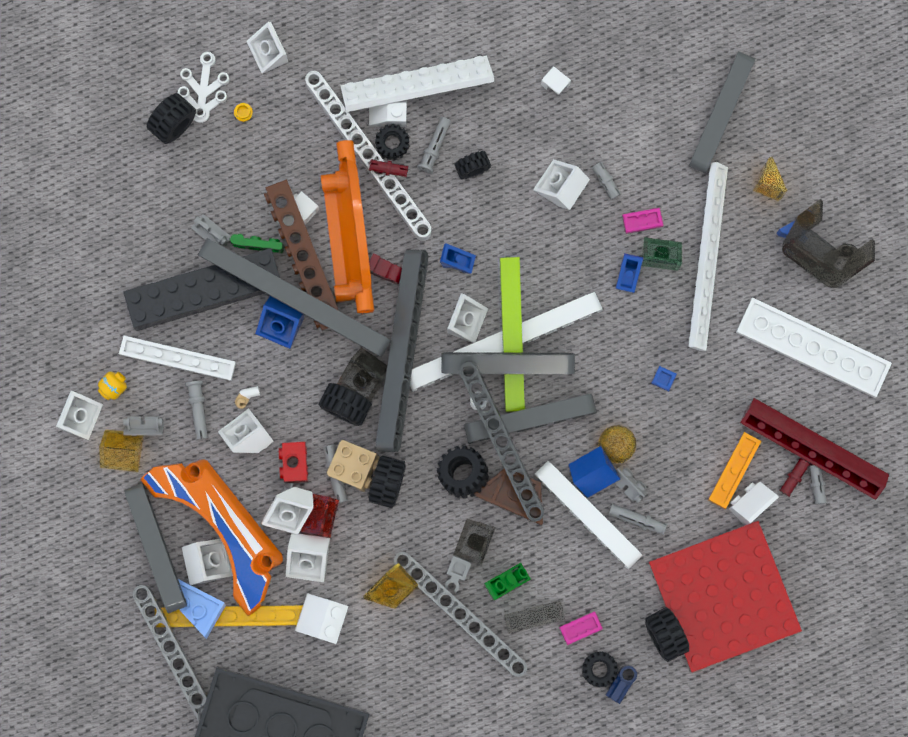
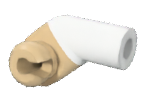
[235,386,260,409]

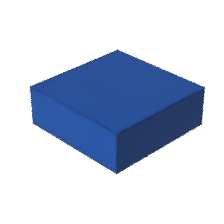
[651,366,677,392]

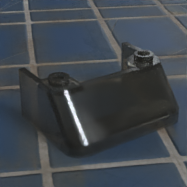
[782,199,875,288]

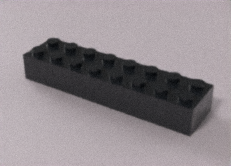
[123,248,281,331]

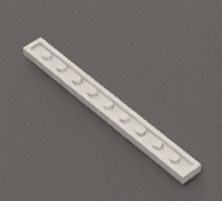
[689,162,728,351]

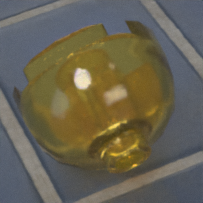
[598,425,637,464]

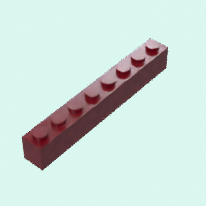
[740,398,889,500]

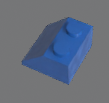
[255,296,305,349]

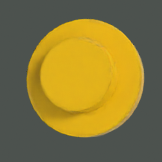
[234,103,253,122]

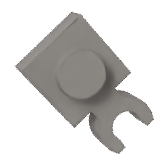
[445,555,472,592]

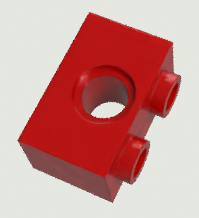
[279,442,308,483]

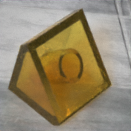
[753,157,787,201]
[99,430,144,472]
[363,563,418,609]

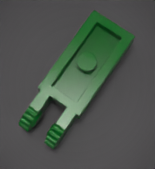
[230,234,284,254]

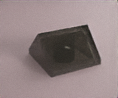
[453,519,496,565]

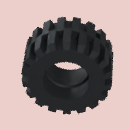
[146,93,196,144]
[318,383,372,426]
[437,446,489,499]
[368,455,406,508]
[645,607,689,662]

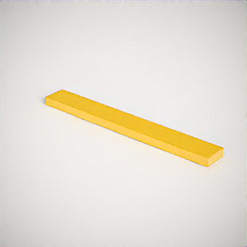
[155,605,303,627]

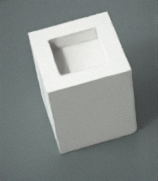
[541,66,571,94]

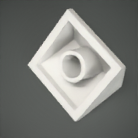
[247,22,288,74]
[447,294,488,343]
[56,391,103,440]

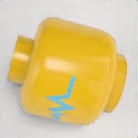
[98,371,127,400]

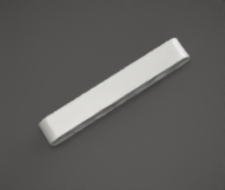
[534,461,642,570]

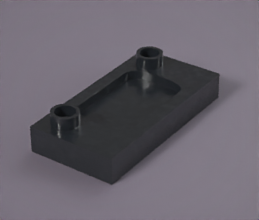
[195,667,370,737]

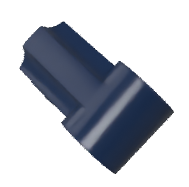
[605,665,637,704]

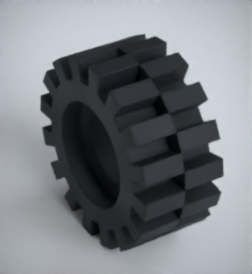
[375,124,409,160]
[454,151,491,180]
[582,652,618,687]

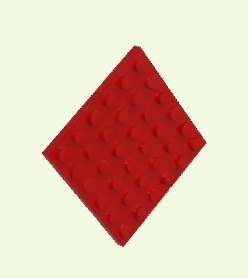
[649,521,802,672]

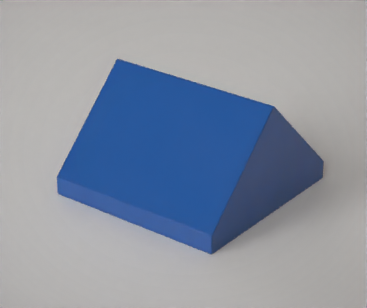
[568,445,620,498]

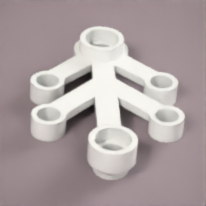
[178,52,230,123]

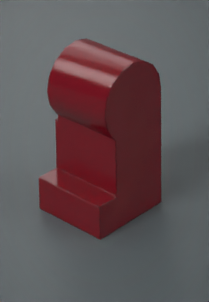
[369,253,402,285]

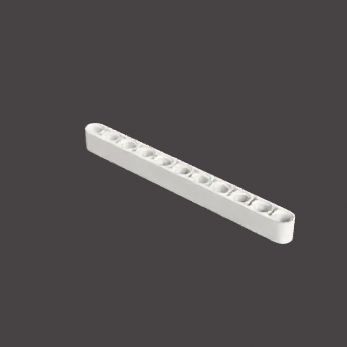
[305,71,431,241]
[410,292,603,391]

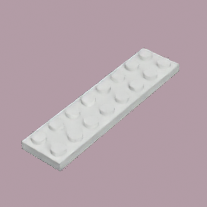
[340,56,494,112]
[736,298,892,398]

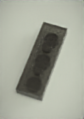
[504,601,565,634]

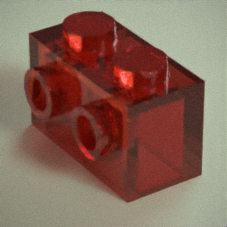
[301,494,339,538]

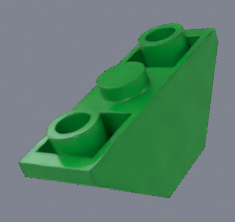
[484,563,531,601]

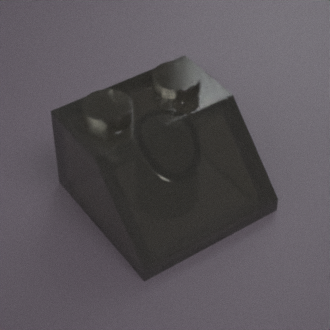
[337,347,387,402]

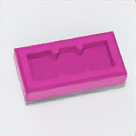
[622,208,664,234]
[559,611,603,645]

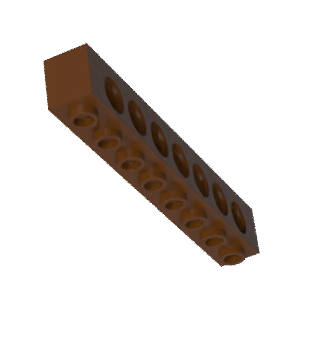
[264,179,339,331]

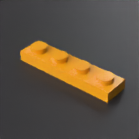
[708,432,761,509]

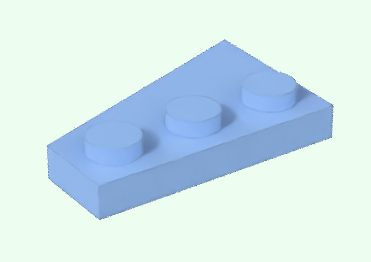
[178,579,226,639]

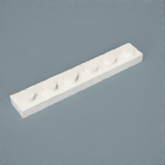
[119,336,236,381]

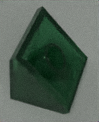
[641,237,682,271]

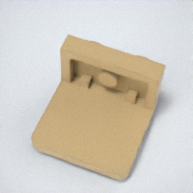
[327,440,379,492]

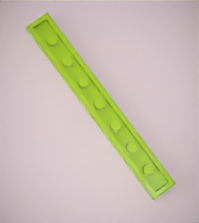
[500,257,525,412]

